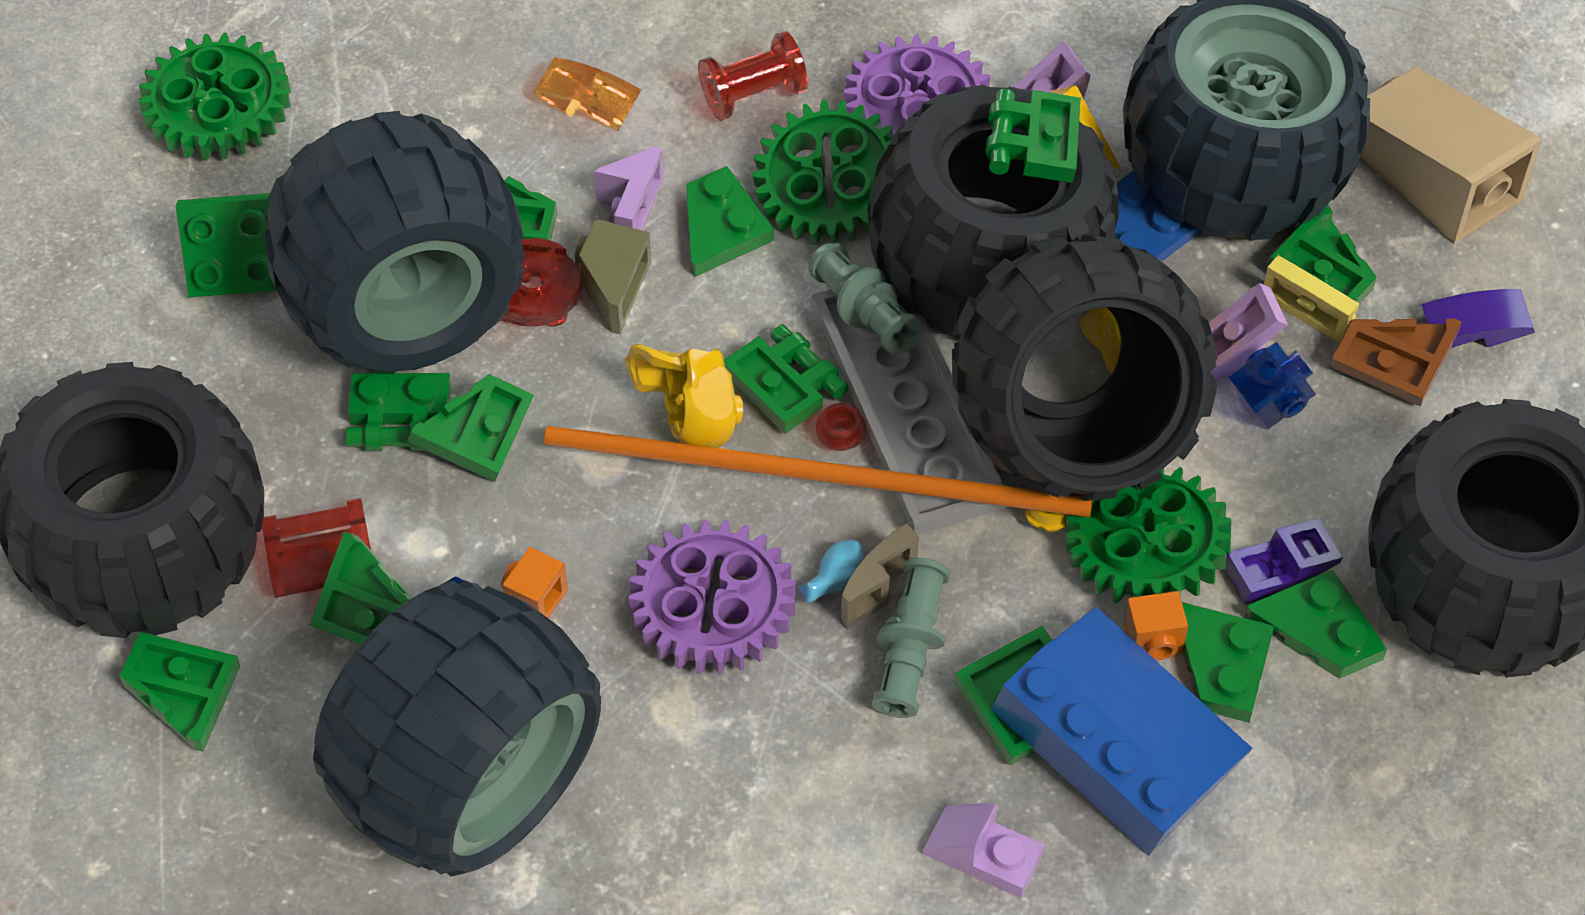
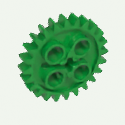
[138,33,291,161]
[752,100,894,245]
[1066,467,1232,604]

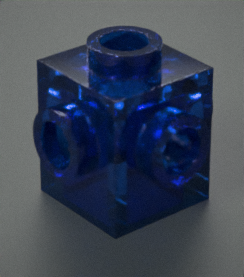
[1229,341,1316,429]

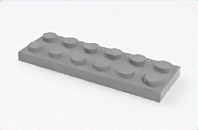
[812,289,1008,534]

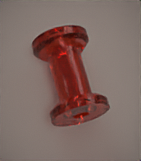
[698,31,808,121]

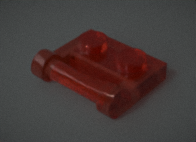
[262,498,371,598]

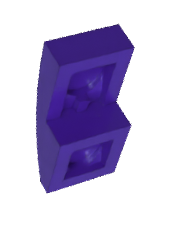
[1422,289,1535,348]
[1225,518,1343,604]

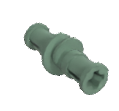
[809,243,923,355]
[871,557,950,718]

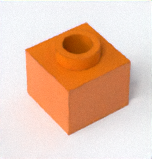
[501,546,568,618]
[1123,591,1188,660]

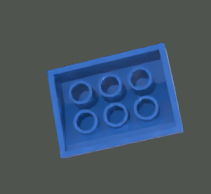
[991,607,1253,856]

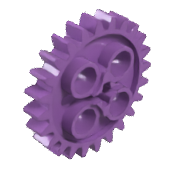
[844,34,990,135]
[629,519,796,675]

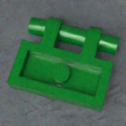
[986,89,1081,183]
[724,324,849,434]
[346,373,452,451]

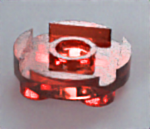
[500,238,582,327]

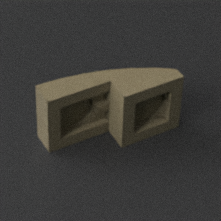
[841,523,919,629]

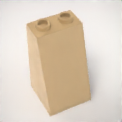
[1360,67,1542,244]

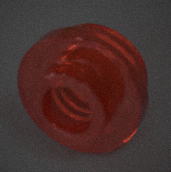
[816,403,865,451]

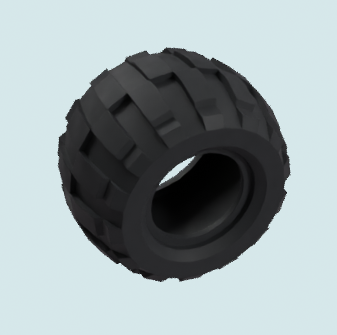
[867,85,1119,336]
[952,234,1218,501]
[0,362,264,639]
[1368,399,1585,678]

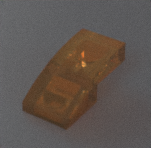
[533,57,642,131]

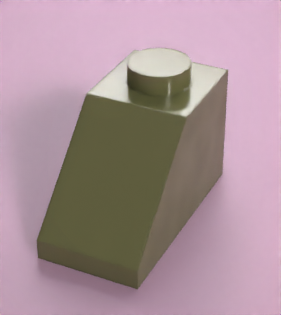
[575,219,651,334]

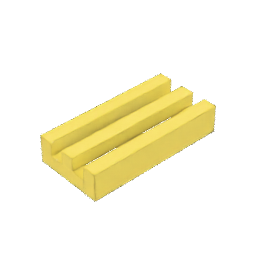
[1264,255,1360,343]

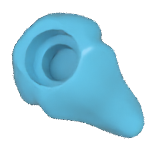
[799,540,866,603]

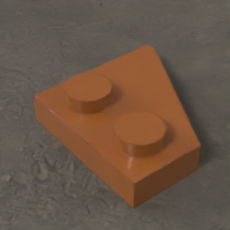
[1331,319,1462,406]

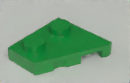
[686,166,774,277]

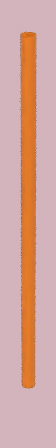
[544,425,1092,517]

